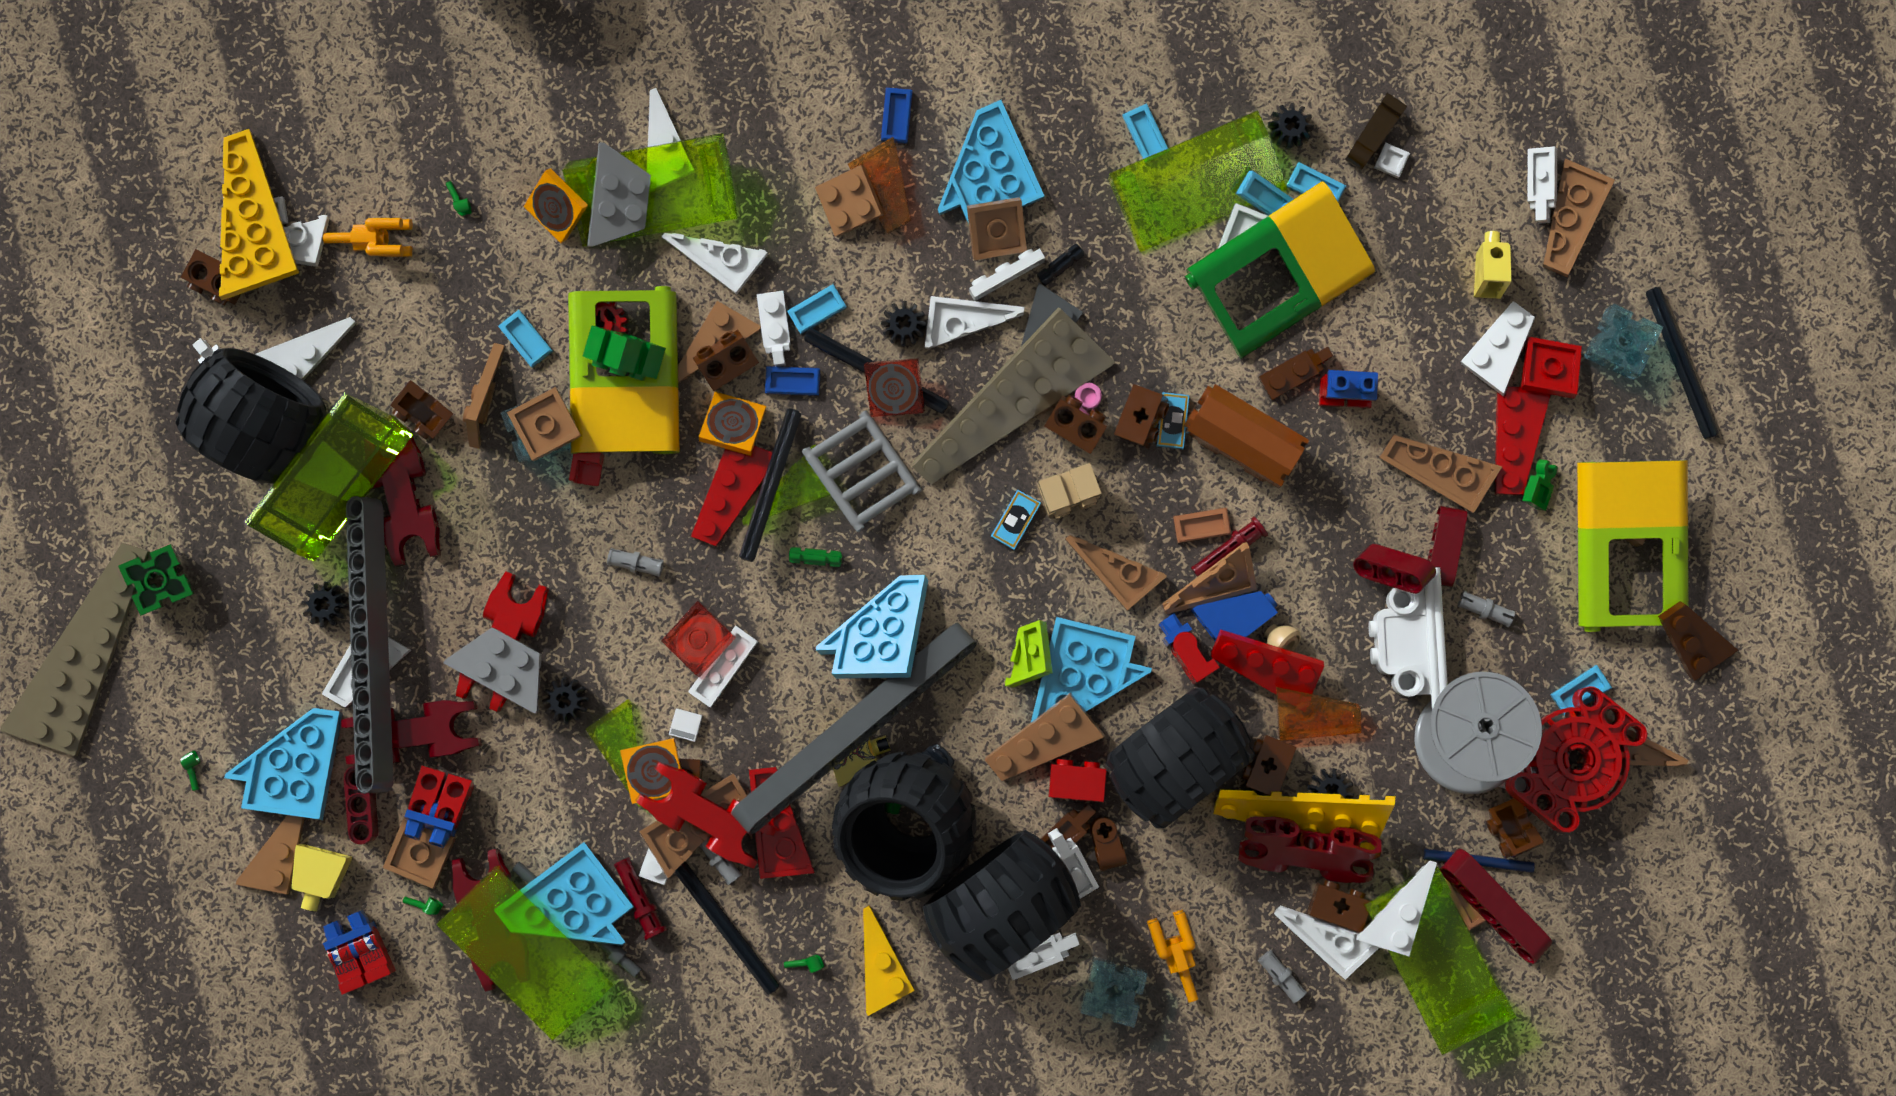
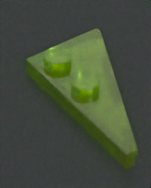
[742,445,830,526]
[586,699,641,807]

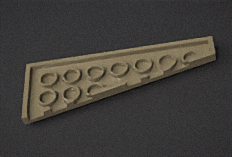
[910,307,1115,484]
[0,543,150,756]

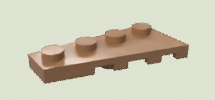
[1543,159,1615,278]
[1379,435,1502,513]
[985,692,1104,781]
[639,774,747,878]

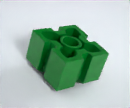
[583,325,666,381]
[118,544,195,616]

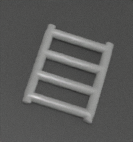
[802,410,921,532]

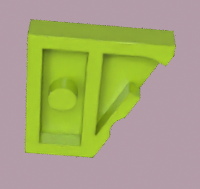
[1005,620,1053,688]

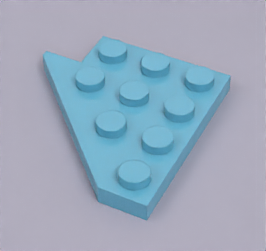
[938,100,1044,225]
[816,575,928,679]
[1031,617,1152,722]
[224,708,343,820]
[495,842,634,946]

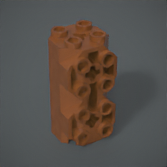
[1184,384,1309,489]

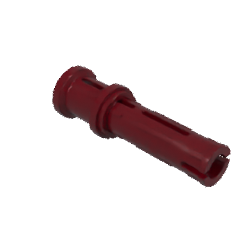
[1191,516,1268,577]
[614,857,667,941]

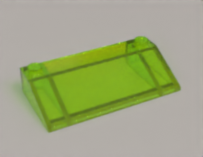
[1108,110,1287,252]
[562,133,738,247]
[245,392,413,561]
[436,865,614,1041]
[1364,867,1516,1055]

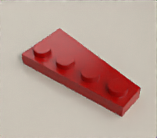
[1495,386,1551,495]
[691,446,773,547]
[1211,629,1324,711]
[749,767,815,879]

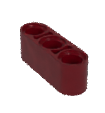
[1428,506,1467,588]
[1353,544,1436,594]
[344,766,379,845]

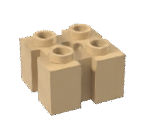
[1037,463,1101,519]

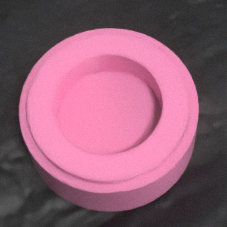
[1075,383,1102,410]

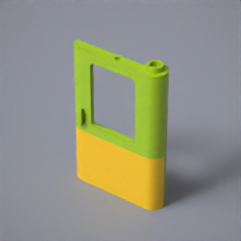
[568,286,680,454]
[1577,460,1689,632]

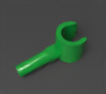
[446,181,472,216]
[180,751,201,791]
[403,897,443,915]
[784,955,824,973]

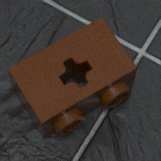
[1114,384,1169,449]
[1242,735,1297,796]
[1306,880,1372,933]

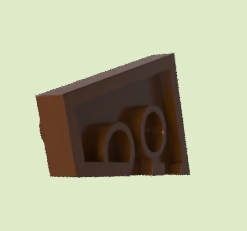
[1658,601,1739,681]

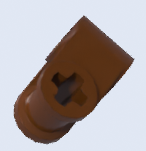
[1090,816,1127,871]

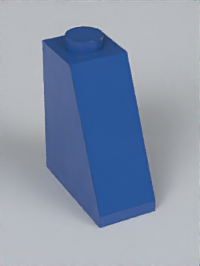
[1191,591,1278,641]

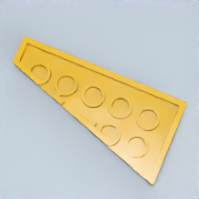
[219,129,299,300]
[1213,790,1396,850]

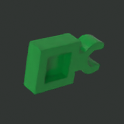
[1522,459,1558,511]

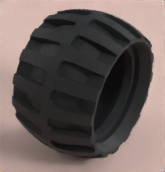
[923,830,1081,983]

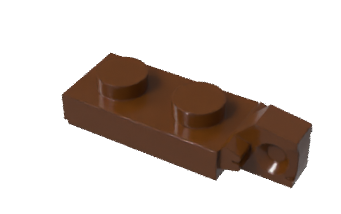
[1258,347,1333,401]
[1040,803,1096,848]

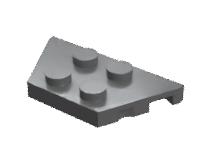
[587,142,651,247]
[444,627,542,714]

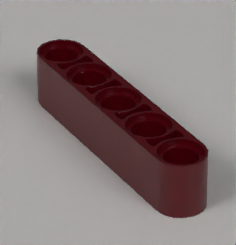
[1440,848,1552,964]

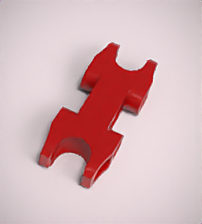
[456,571,549,712]
[636,762,777,869]

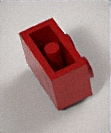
[1048,759,1106,802]

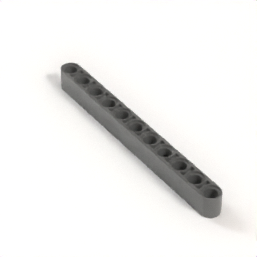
[346,496,394,793]
[731,623,977,835]

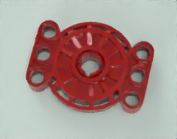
[1505,686,1647,832]

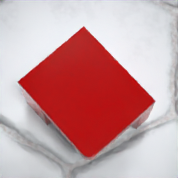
[569,452,604,487]

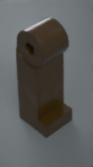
[1345,92,1407,171]

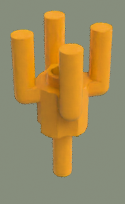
[323,218,413,257]
[1147,909,1199,1003]

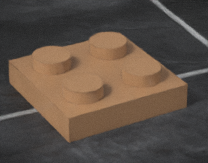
[815,165,884,237]
[967,197,1027,260]
[507,387,582,462]
[383,817,456,889]

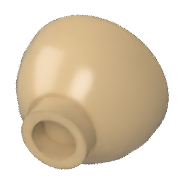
[1264,624,1301,651]

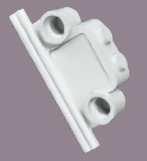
[1369,567,1448,710]

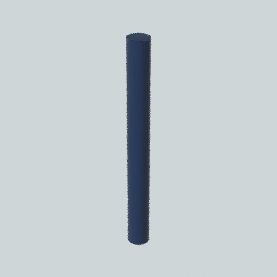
[1424,849,1535,873]

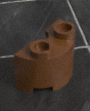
[390,380,453,440]
[1486,799,1544,859]

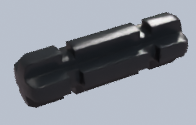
[1037,244,1084,286]

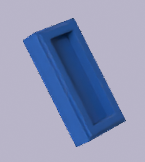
[881,87,913,144]
[765,366,820,396]

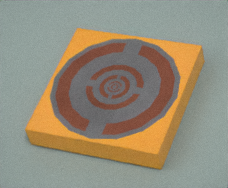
[523,168,588,243]
[699,392,766,456]
[620,738,682,804]

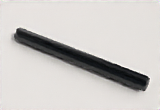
[1646,287,1719,439]
[804,328,949,414]
[739,408,801,562]
[674,861,779,995]

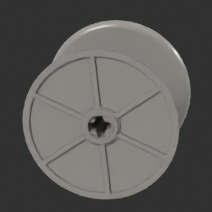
[1414,672,1542,794]

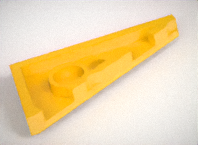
[863,905,915,1016]

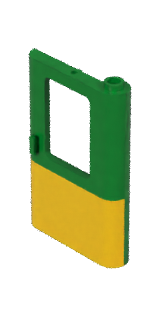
[1184,181,1375,359]

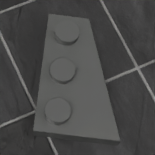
[1021,283,1083,346]

